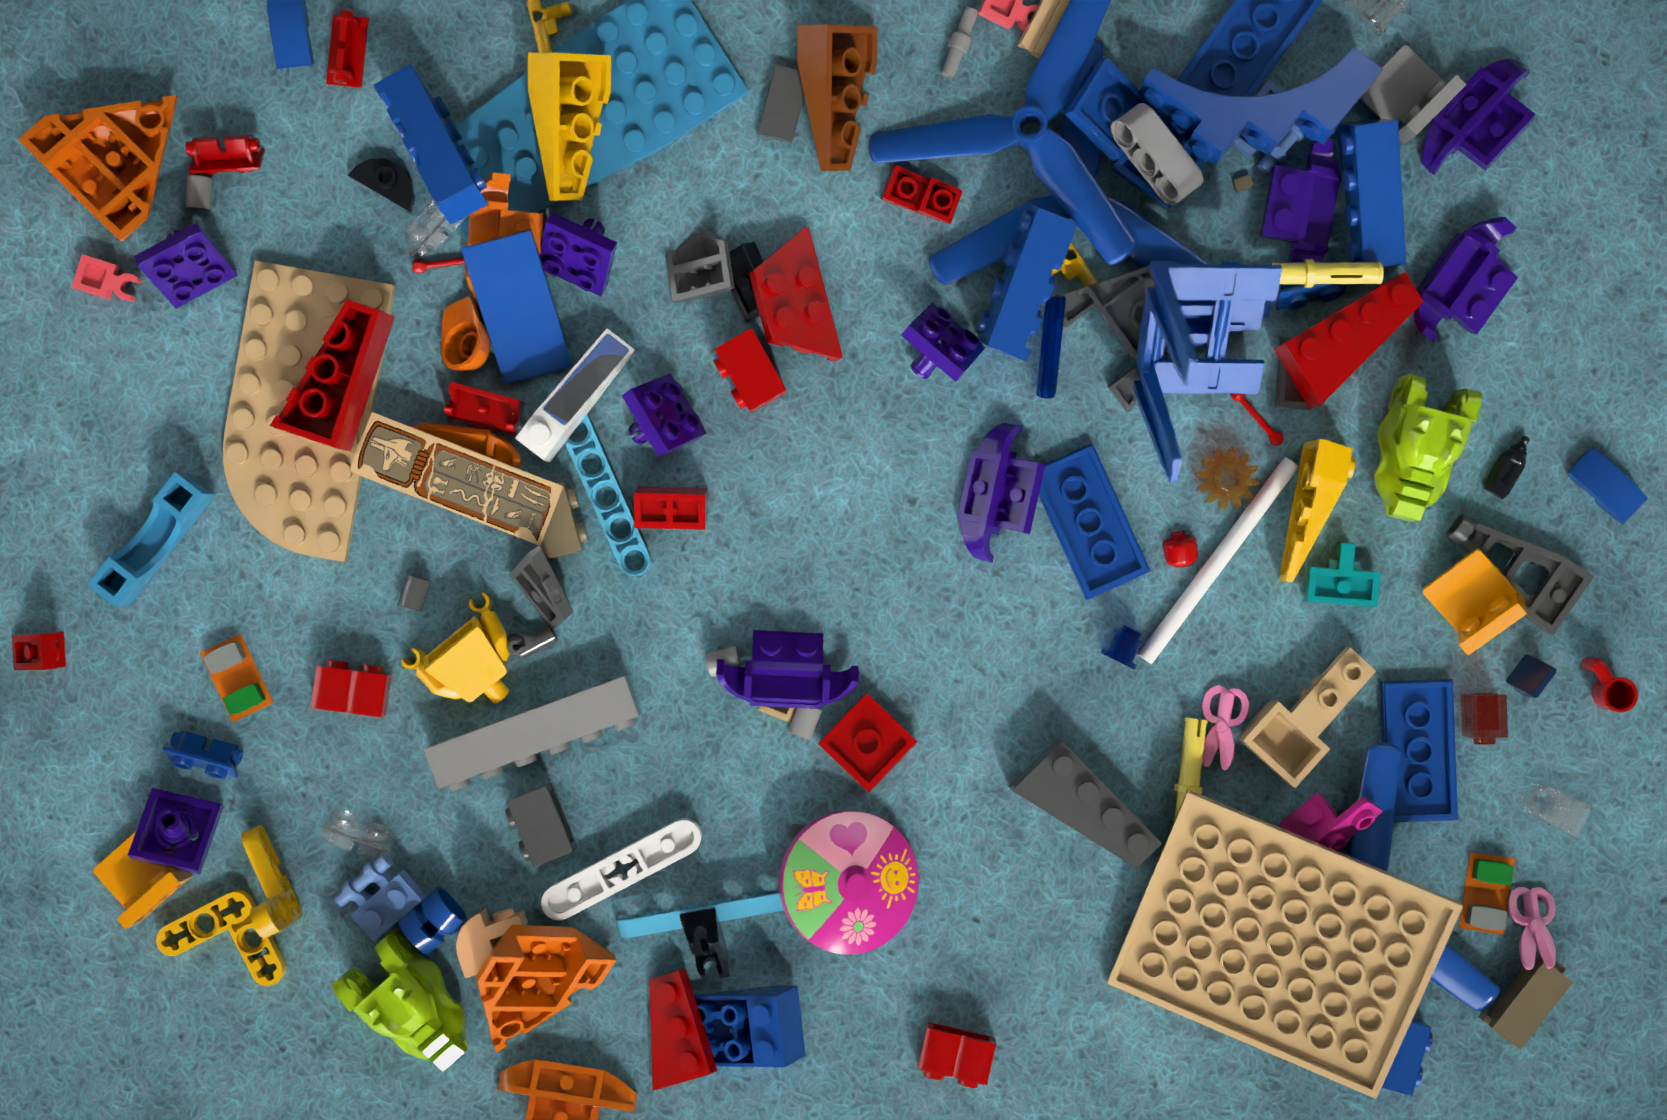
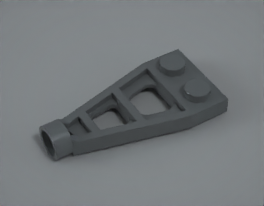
[1446,514,1594,635]

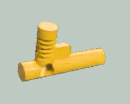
[526,0,573,53]
[1051,242,1098,287]

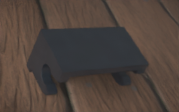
[680,908,730,978]

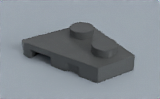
[509,545,574,629]

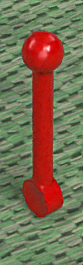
[412,257,465,274]
[1230,393,1284,446]

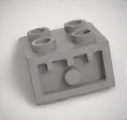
[1360,45,1467,144]

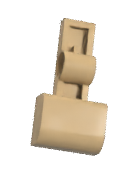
[1239,647,1376,788]

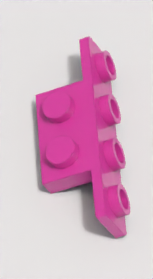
[1277,792,1382,851]

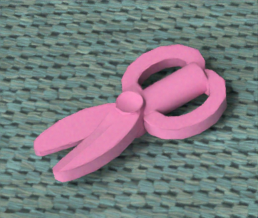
[1202,685,1250,770]
[1507,887,1556,970]

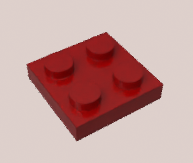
[818,692,918,793]

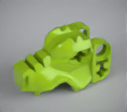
[1374,373,1482,522]
[332,930,469,1071]

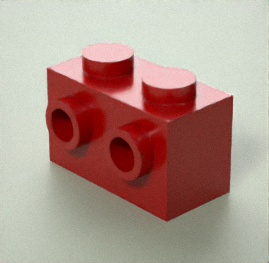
[713,328,787,413]

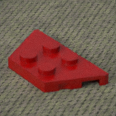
[749,227,843,361]

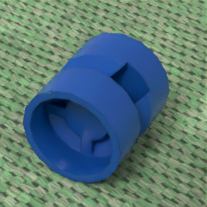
[399,887,468,955]

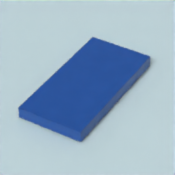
[461,229,573,384]
[1039,443,1150,600]
[1380,679,1458,823]

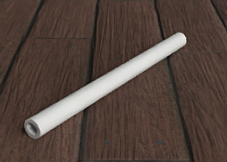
[1137,457,1299,665]

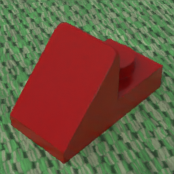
[12,632,66,670]

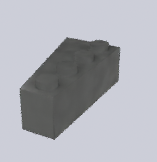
[1008,738,1162,868]

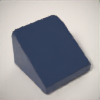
[1505,654,1557,698]

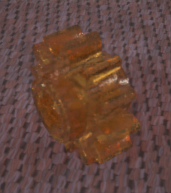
[1194,447,1260,510]

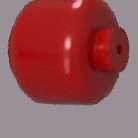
[1162,530,1199,568]

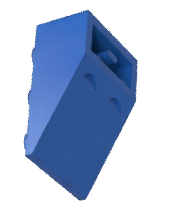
[694,986,806,1067]

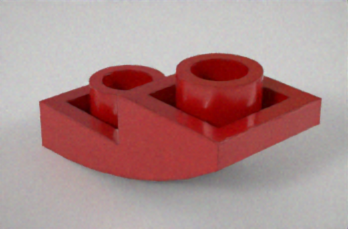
[880,165,963,224]

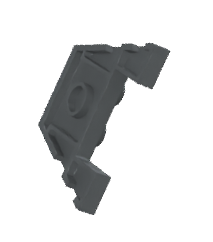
[1046,265,1170,412]

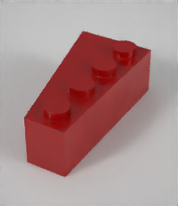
[1273,271,1423,409]
[269,300,395,452]

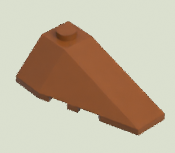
[797,24,877,171]

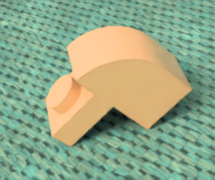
[456,907,528,978]

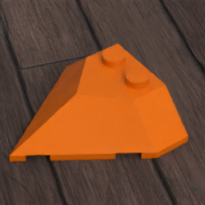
[18,95,178,242]
[476,925,617,1053]

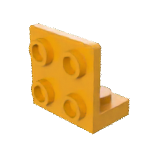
[1423,548,1527,655]
[93,832,193,930]

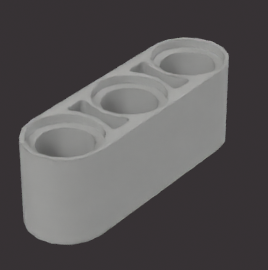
[1111,103,1203,205]

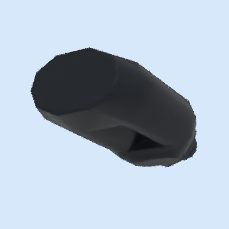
[1484,436,1530,500]

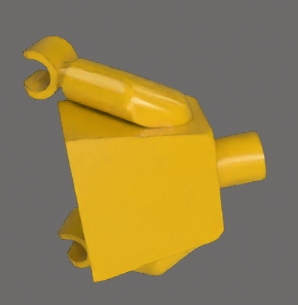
[401,592,510,704]

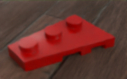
[650,968,718,1091]

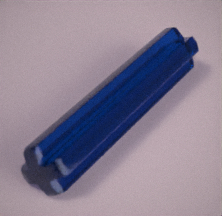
[1036,294,1066,399]

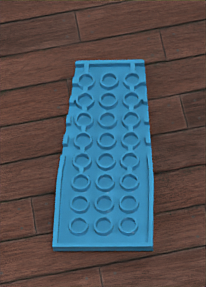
[456,0,749,240]

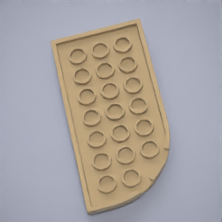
[223,260,396,562]

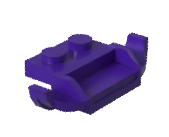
[1421,59,1536,175]
[1260,139,1341,263]
[1414,217,1518,342]
[956,423,1045,563]
[716,630,859,709]

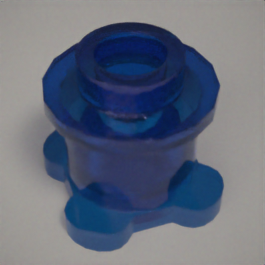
[1100,625,1145,670]

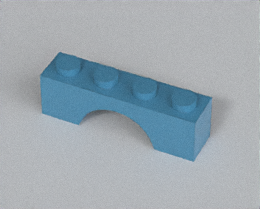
[87,472,216,607]

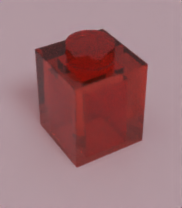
[1461,693,1508,745]

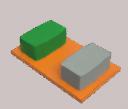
[200,633,273,723]
[1459,852,1515,935]

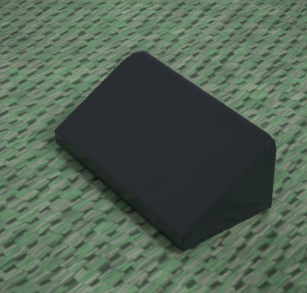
[729,242,764,323]

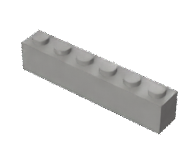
[424,674,642,792]

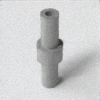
[941,7,978,79]

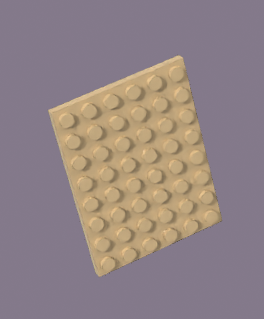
[1107,790,1463,1099]

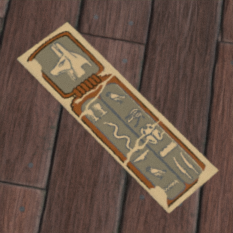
[349,412,563,546]

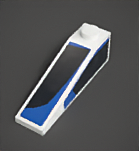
[515,329,636,462]

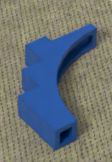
[1139,47,1383,166]

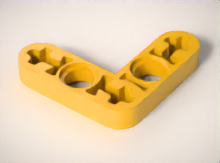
[241,825,303,938]
[156,890,287,986]

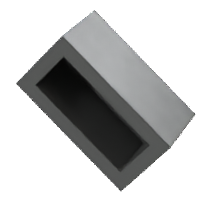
[505,782,577,868]

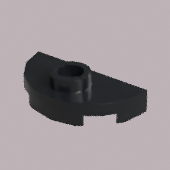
[348,158,415,213]

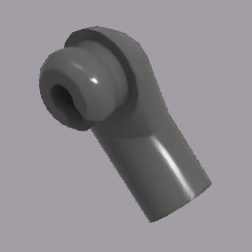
[507,626,558,657]

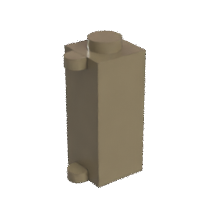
[1478,955,1573,1050]

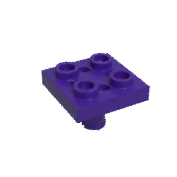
[540,212,617,297]
[134,222,238,308]
[901,302,985,382]
[622,373,707,457]
[128,788,223,874]

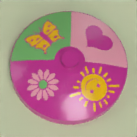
[779,810,919,955]

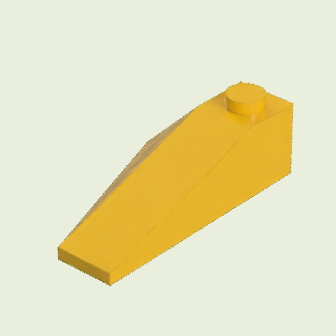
[528,52,611,201]
[1279,439,1356,582]

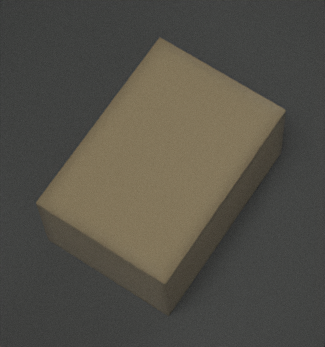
[1232,175,1253,192]

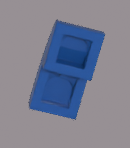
[267,0,314,69]
[1568,447,1648,525]

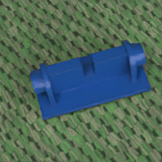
[1275,284,1347,310]
[163,730,244,779]

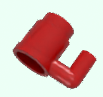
[1582,657,1638,712]

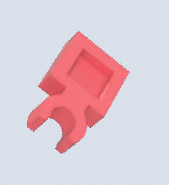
[977,0,1038,32]
[71,254,142,302]

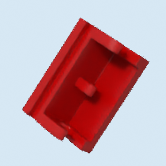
[444,382,525,437]
[634,486,708,530]

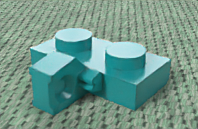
[1304,542,1381,608]

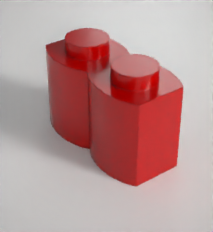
[310,659,392,717]
[917,1022,996,1088]

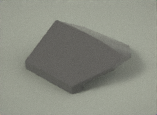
[665,231,735,303]

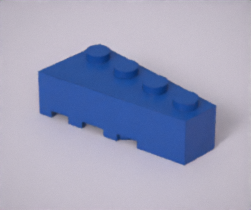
[373,64,488,225]
[1337,118,1406,268]
[976,205,1078,362]

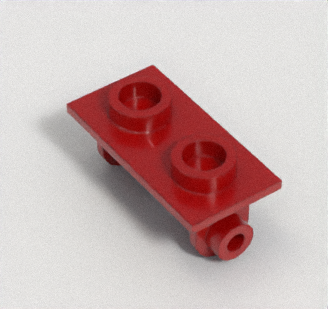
[326,10,369,88]
[185,134,265,175]

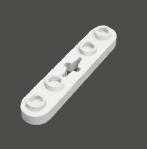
[541,818,702,921]

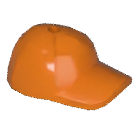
[441,297,491,371]

